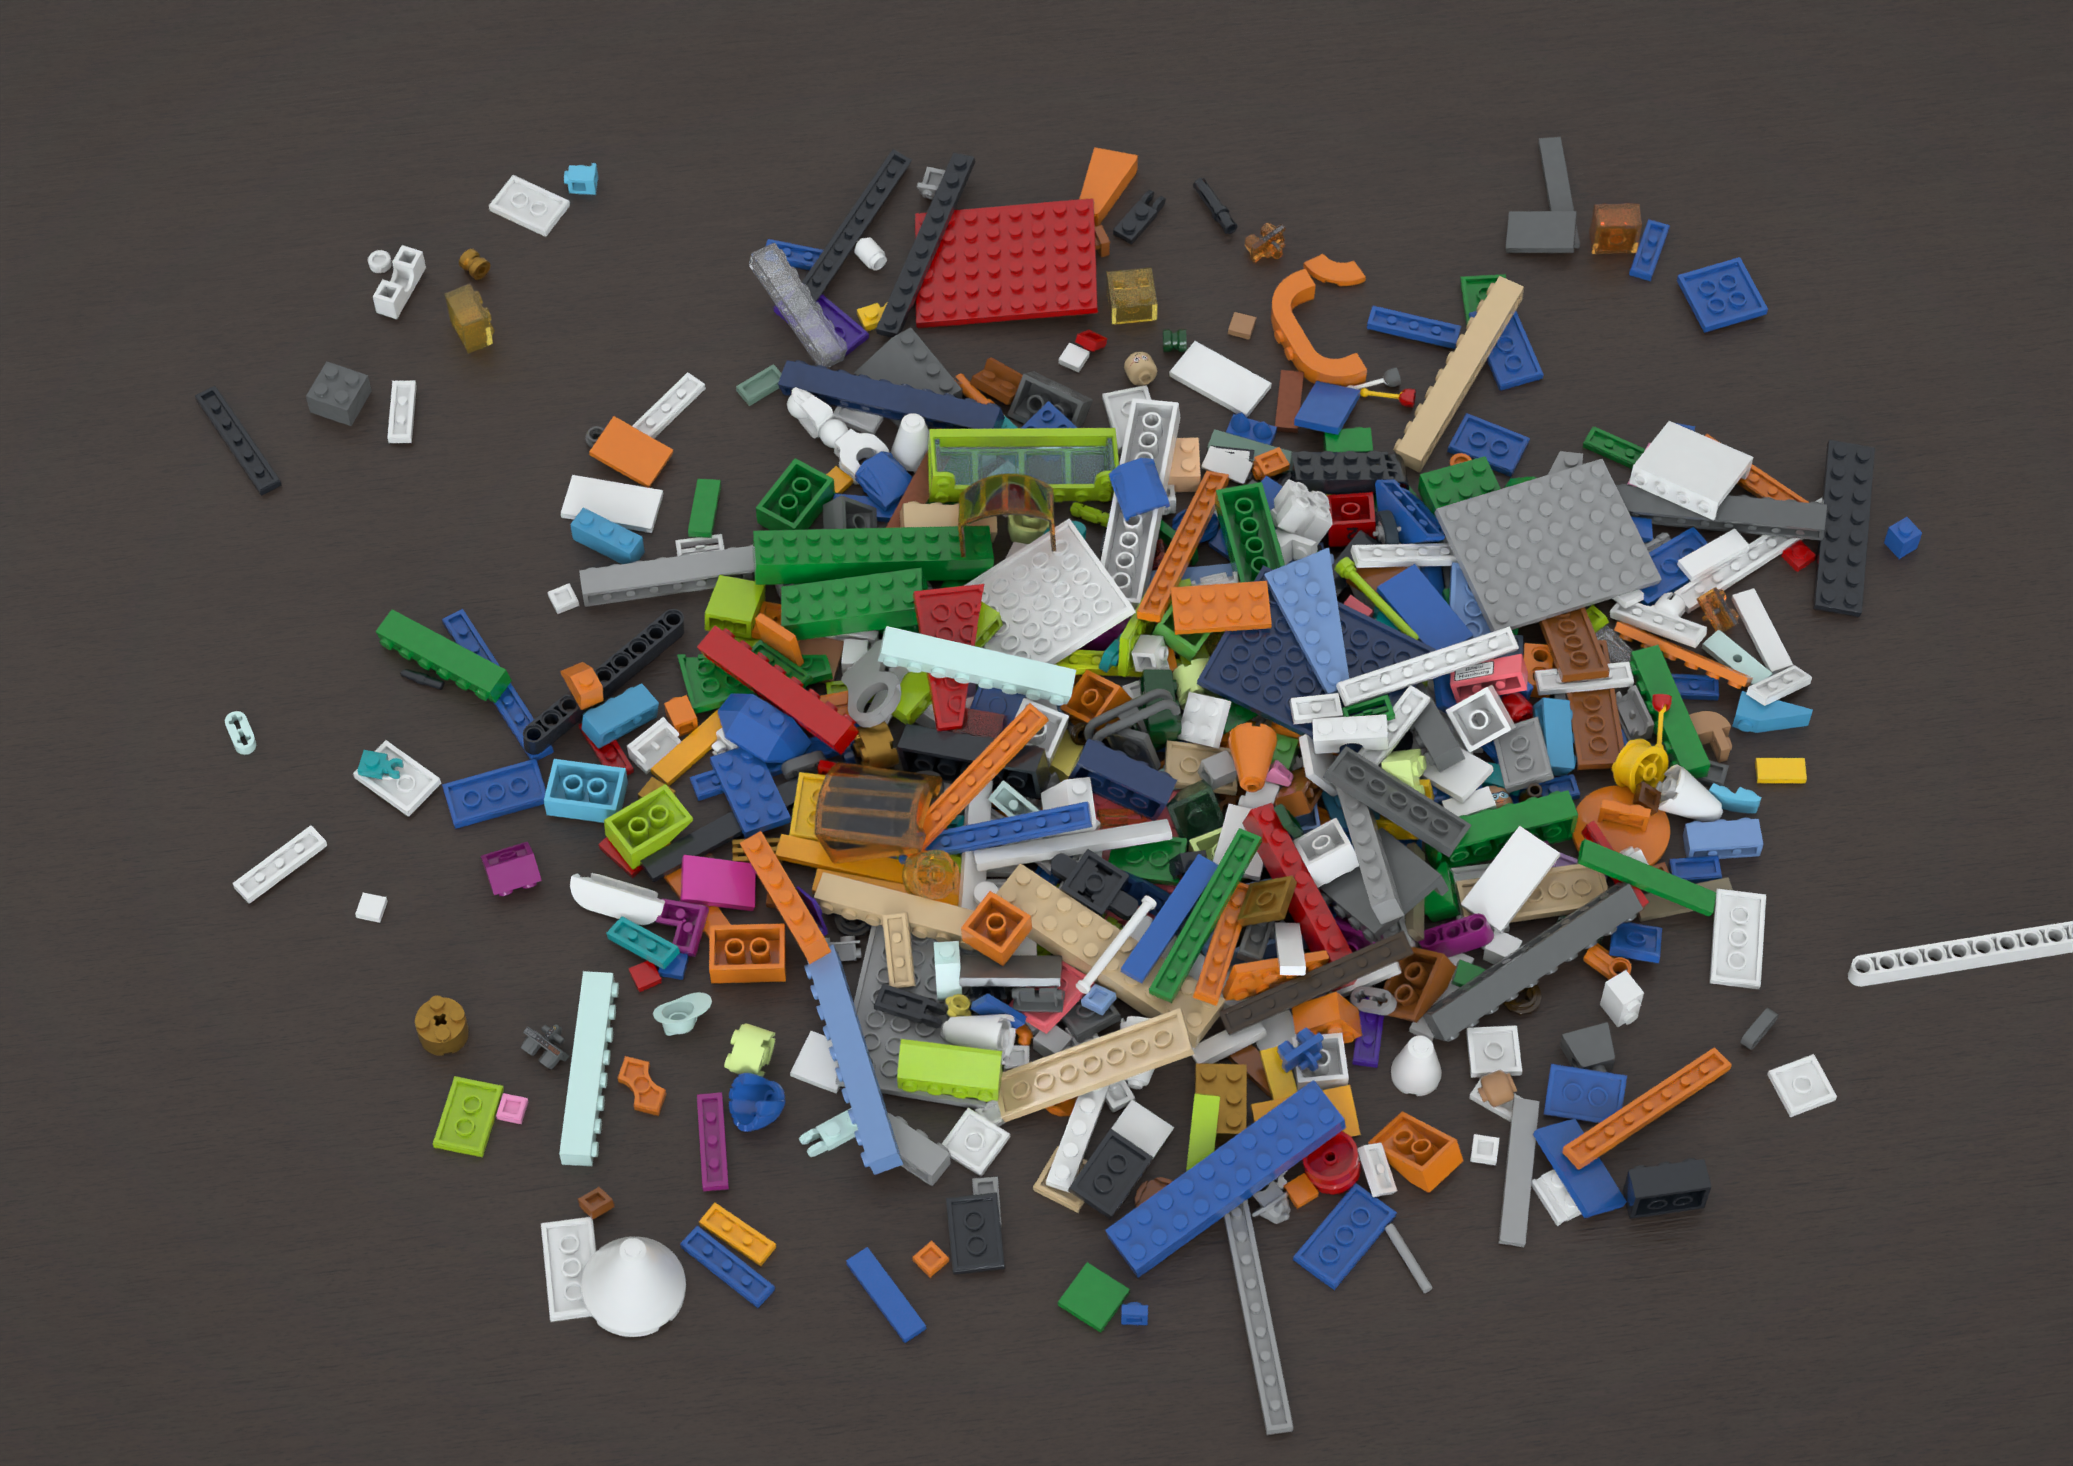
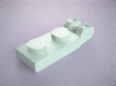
[799,1108,858,1157]

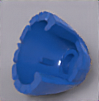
[729,1073,786,1131]

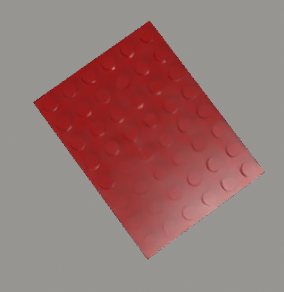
[915,198,1098,328]

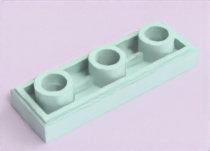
[1702,629,1773,687]

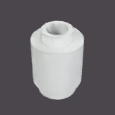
[855,237,887,271]

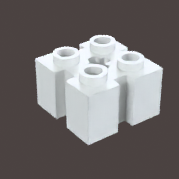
[1274,479,1333,545]

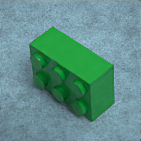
[1418,456,1501,518]
[756,458,835,530]

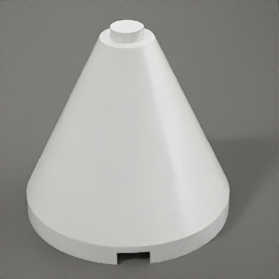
[581,1237,686,1337]

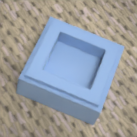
[1081,983,1117,1015]

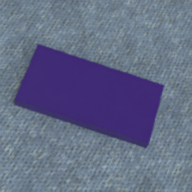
[773,289,869,364]

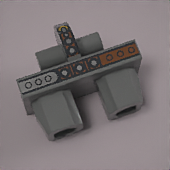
[521,1024,569,1070]

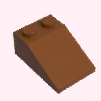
[1378,946,1456,1023]

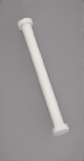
[1076,896,1157,994]

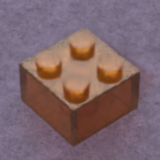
[1589,203,1642,254]

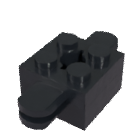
[1051,849,1138,921]

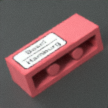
[1450,654,1528,703]

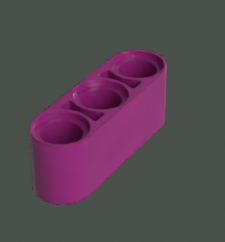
[1418,913,1494,958]

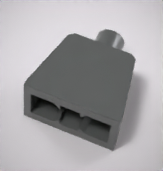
[1560,1022,1615,1072]

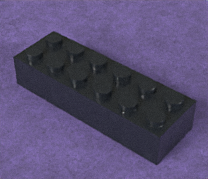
[897,724,1051,800]

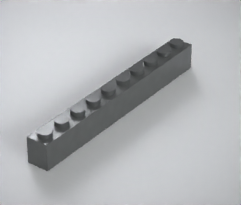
[1616,484,1827,540]
[1423,882,1643,1041]

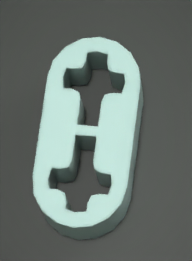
[225,711,256,755]

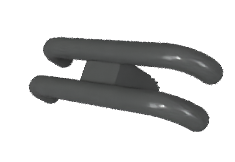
[1084,688,1180,741]

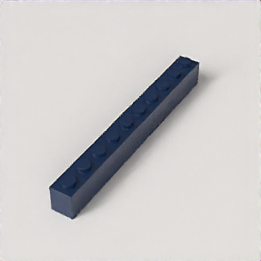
[778,360,1005,429]

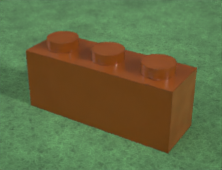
[1275,767,1324,817]

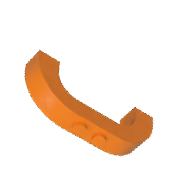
[1271,269,1367,387]

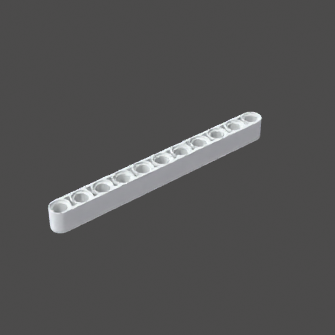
[1848,921,2073,986]

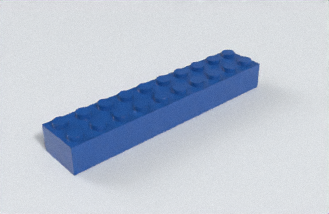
[1105,1080,1346,1278]

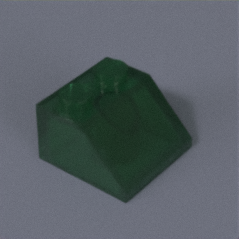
[1166,779,1224,848]

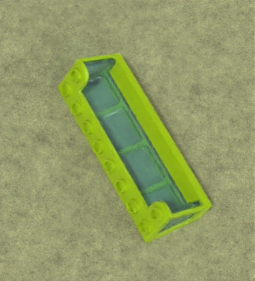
[928,428,1119,503]

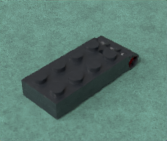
[1290,451,1410,495]

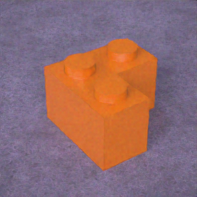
[1292,991,1362,1043]

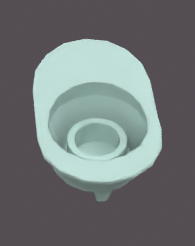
[653,992,712,1036]

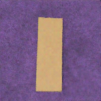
[882,912,916,989]

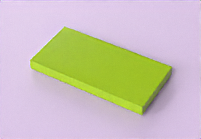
[1118,592,1156,677]

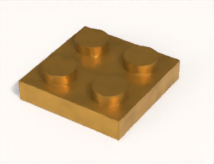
[1237,876,1297,926]

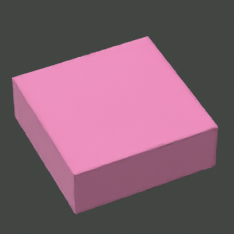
[496,1093,528,1124]

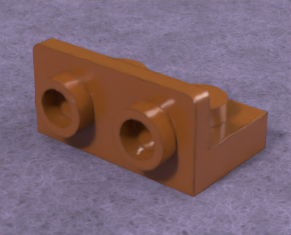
[970,357,1023,405]

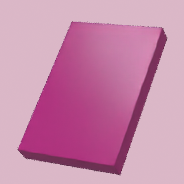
[681,855,756,911]

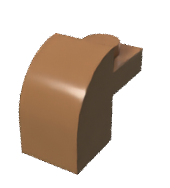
[1689,711,1732,763]

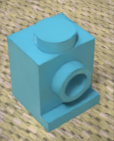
[564,163,598,195]

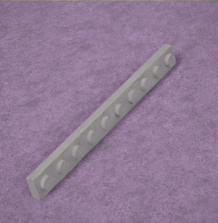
[1224,1200,1293,1435]

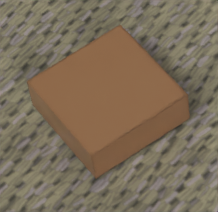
[1228,312,1256,340]

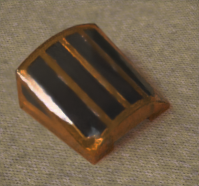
[958,473,1056,557]
[815,762,943,864]

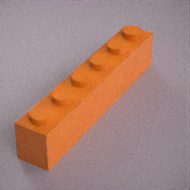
[740,831,831,964]

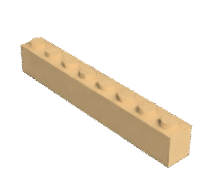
[814,872,976,951]

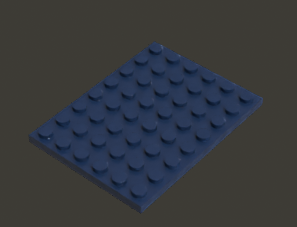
[1197,565,1436,754]

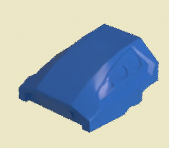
[855,451,913,511]
[1109,458,1170,521]

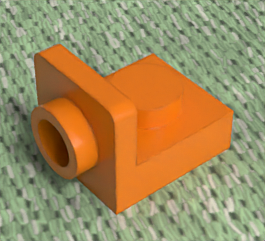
[1252,447,1290,481]

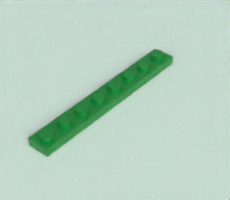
[1149,828,1262,1003]

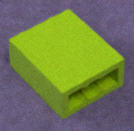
[705,575,765,639]

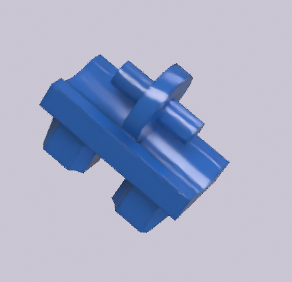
[1277,1027,1324,1073]

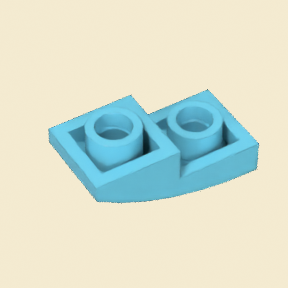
[1709,783,1761,813]

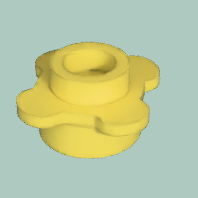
[945,994,971,1017]

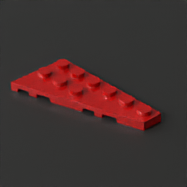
[913,584,985,731]

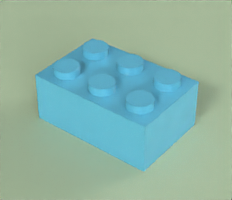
[544,759,628,823]

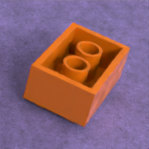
[709,924,786,983]

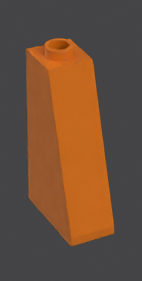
[1080,147,1138,227]

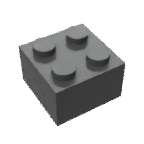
[306,362,372,426]

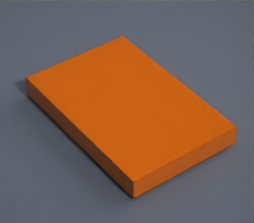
[589,416,673,488]

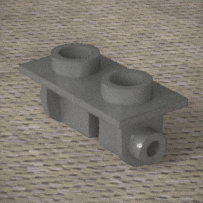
[1012,987,1065,1012]

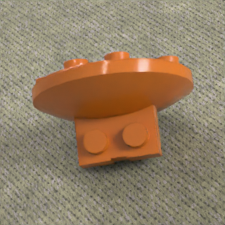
[1572,786,1670,866]

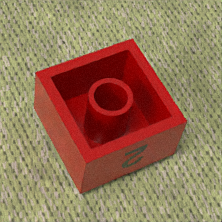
[1326,492,1376,547]

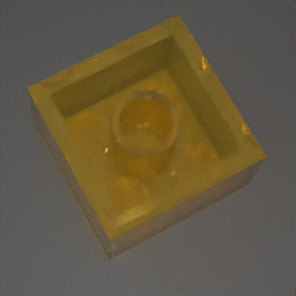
[1106,268,1157,324]
[445,284,494,354]

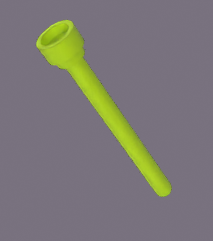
[1335,557,1419,640]

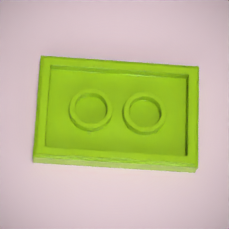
[433,1076,504,1157]

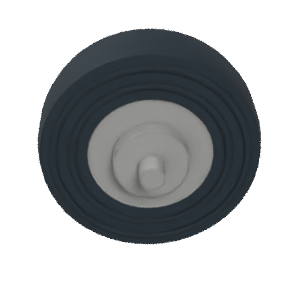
[1373,510,1401,545]

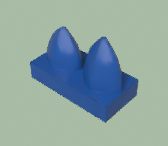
[1226,412,1277,445]

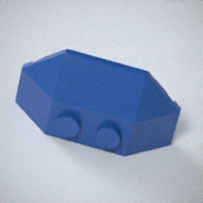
[1375,480,1445,544]
[718,693,812,763]

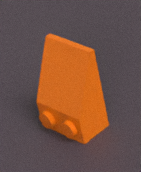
[1368,1111,1463,1193]

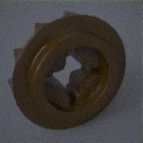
[1503,984,1542,1015]

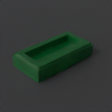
[1274,804,1305,839]

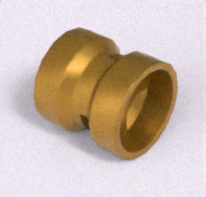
[459,249,491,280]

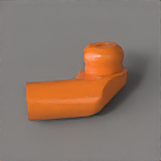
[1015,1024,1033,1046]

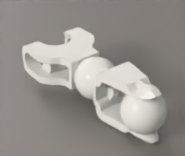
[787,387,889,484]

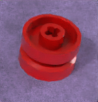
[1302,1131,1361,1195]

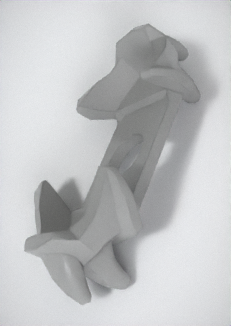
[1252,1180,1291,1224]

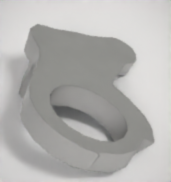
[841,640,902,728]

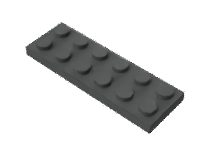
[1323,746,1471,857]

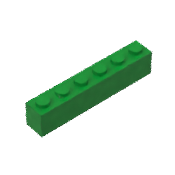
[375,609,512,703]
[1629,645,1710,779]

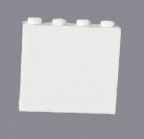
[1629,421,1753,520]

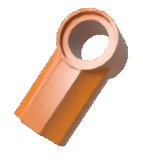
[1583,943,1632,980]

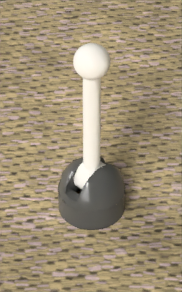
[1347,367,1401,390]

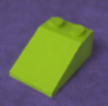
[604,784,693,870]

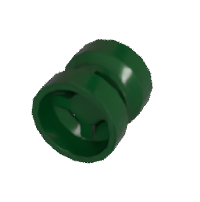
[1163,329,1187,352]

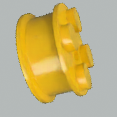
[1612,739,1668,794]

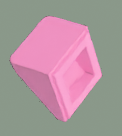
[1266,760,1294,787]

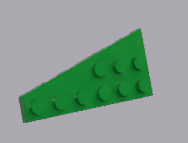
[677,654,833,714]

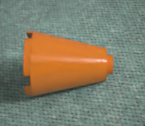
[1228,723,1277,792]

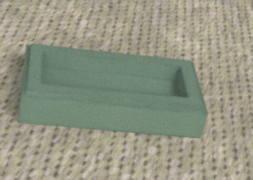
[736,364,782,406]

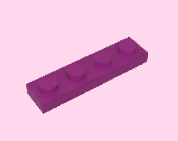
[697,1092,729,1191]

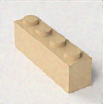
[900,501,997,543]

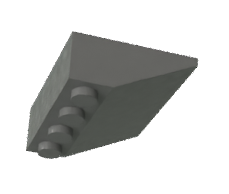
[854,327,962,429]

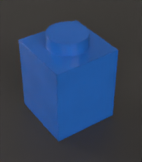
[1884,517,1922,559]

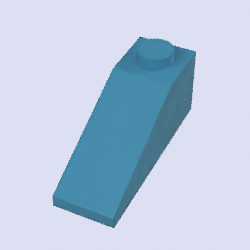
[1732,691,1813,733]

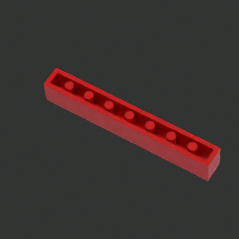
[697,626,859,755]
[1242,802,1357,992]

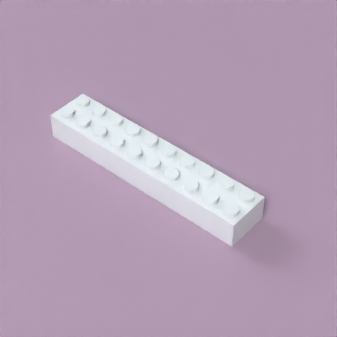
[1101,398,1180,617]

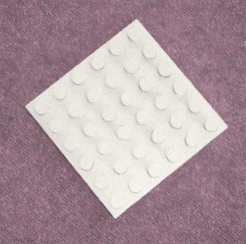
[964,519,1136,665]

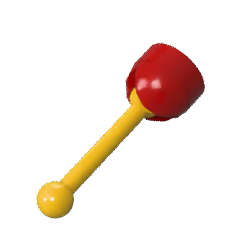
[1360,388,1416,408]
[1652,694,1672,749]

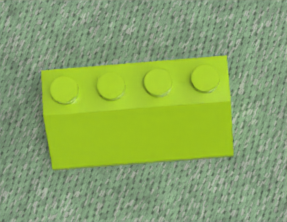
[897,1039,1002,1102]

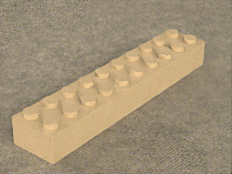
[996,863,1226,1049]

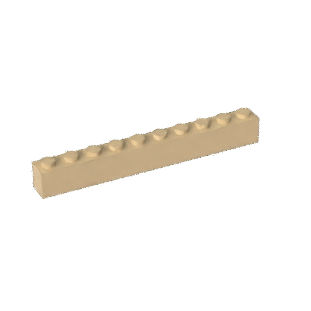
[1394,276,1524,472]

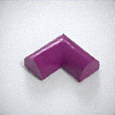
[656,898,709,957]

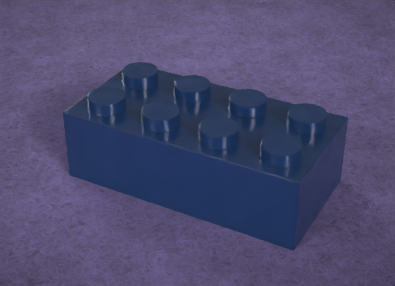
[1068,738,1177,821]

